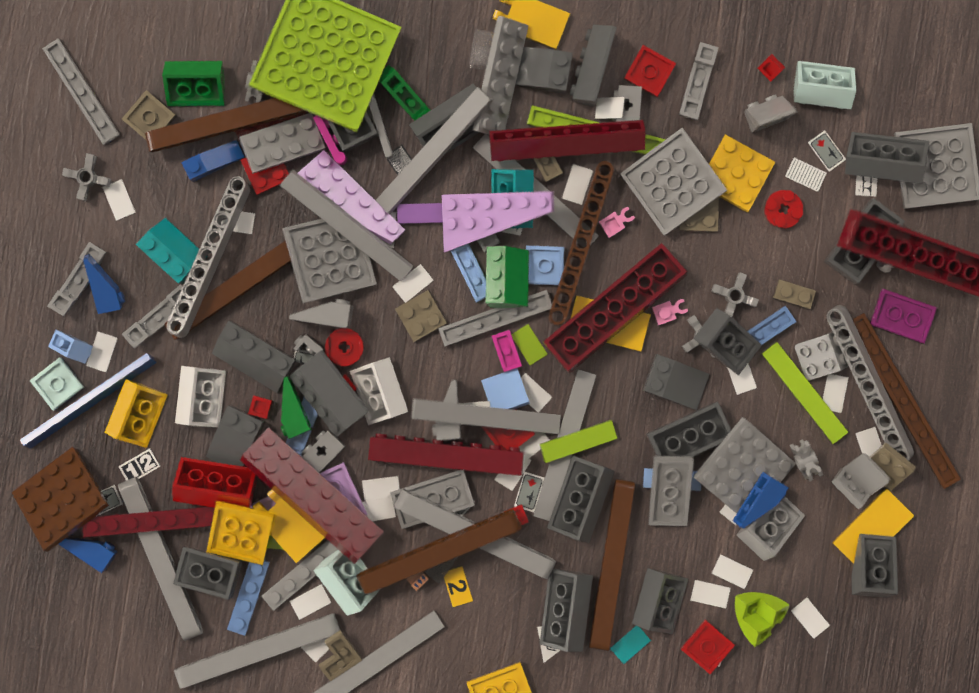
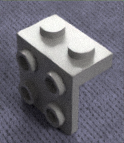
[795,332,849,380]
[832,453,890,509]

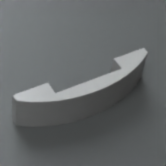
[679,42,719,120]
[47,242,106,316]
[122,284,185,349]

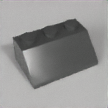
[632,568,688,634]

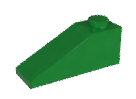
[379,65,431,121]
[281,377,313,439]

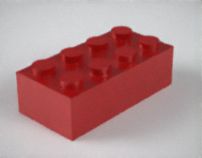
[172,457,257,508]

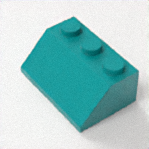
[491,169,534,229]
[136,218,208,284]

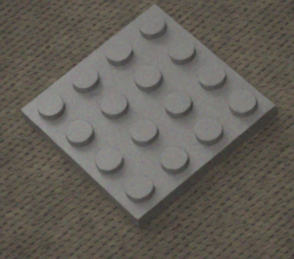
[894,123,979,209]
[620,128,728,236]
[282,219,377,303]
[693,417,796,514]

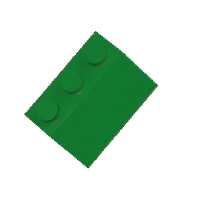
[162,61,225,106]
[486,246,529,308]

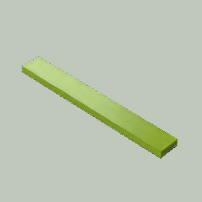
[527,105,666,155]

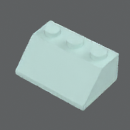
[794,61,856,109]
[314,550,380,616]

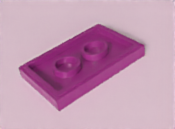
[870,289,937,344]

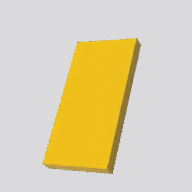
[570,295,651,352]
[832,488,914,564]

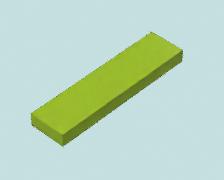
[539,420,617,463]

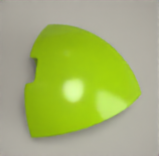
[735,592,790,647]

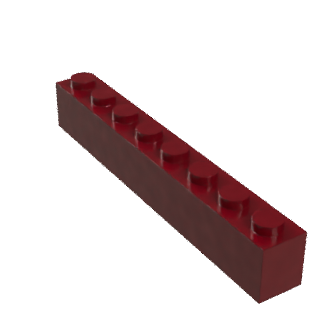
[489,120,645,161]
[368,433,524,476]

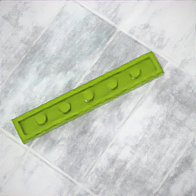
[761,342,848,444]

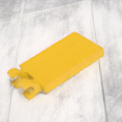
[492,0,570,50]
[253,489,325,563]

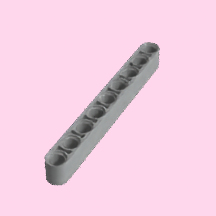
[167,176,250,338]
[827,305,914,461]
[118,477,203,641]
[394,489,556,579]
[174,613,340,689]

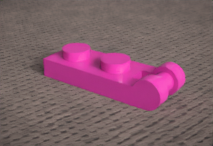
[313,115,347,165]

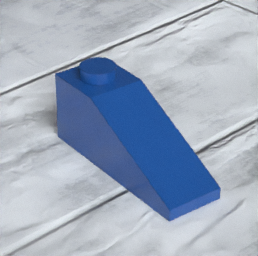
[181,140,245,182]
[83,254,125,314]
[733,472,788,529]
[59,537,118,573]

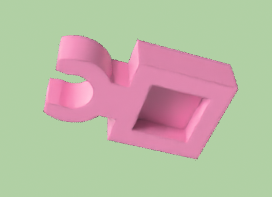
[599,207,635,238]
[652,299,688,325]

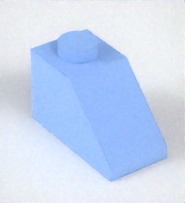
[48,330,93,363]

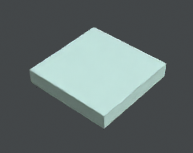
[30,357,84,411]

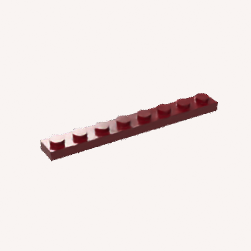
[83,507,215,537]

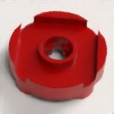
[764,190,803,229]
[325,328,364,366]

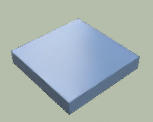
[526,246,564,285]
[481,368,530,410]

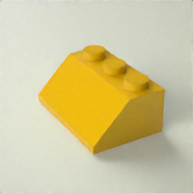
[105,379,168,448]

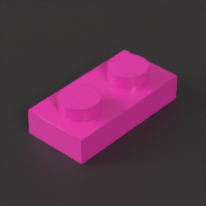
[492,330,522,372]

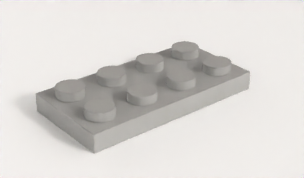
[239,113,325,174]
[648,456,693,526]
[390,470,475,529]

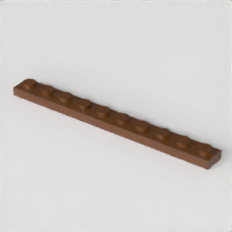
[852,313,961,489]

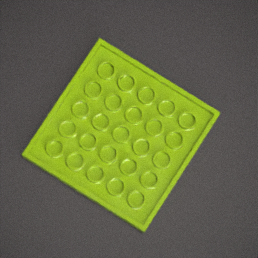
[249,0,401,132]

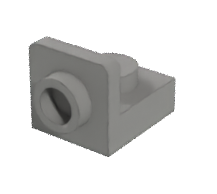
[294,334,325,355]

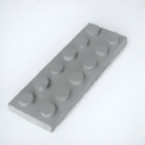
[473,16,529,135]

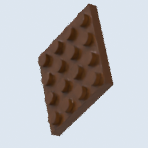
[12,447,109,552]

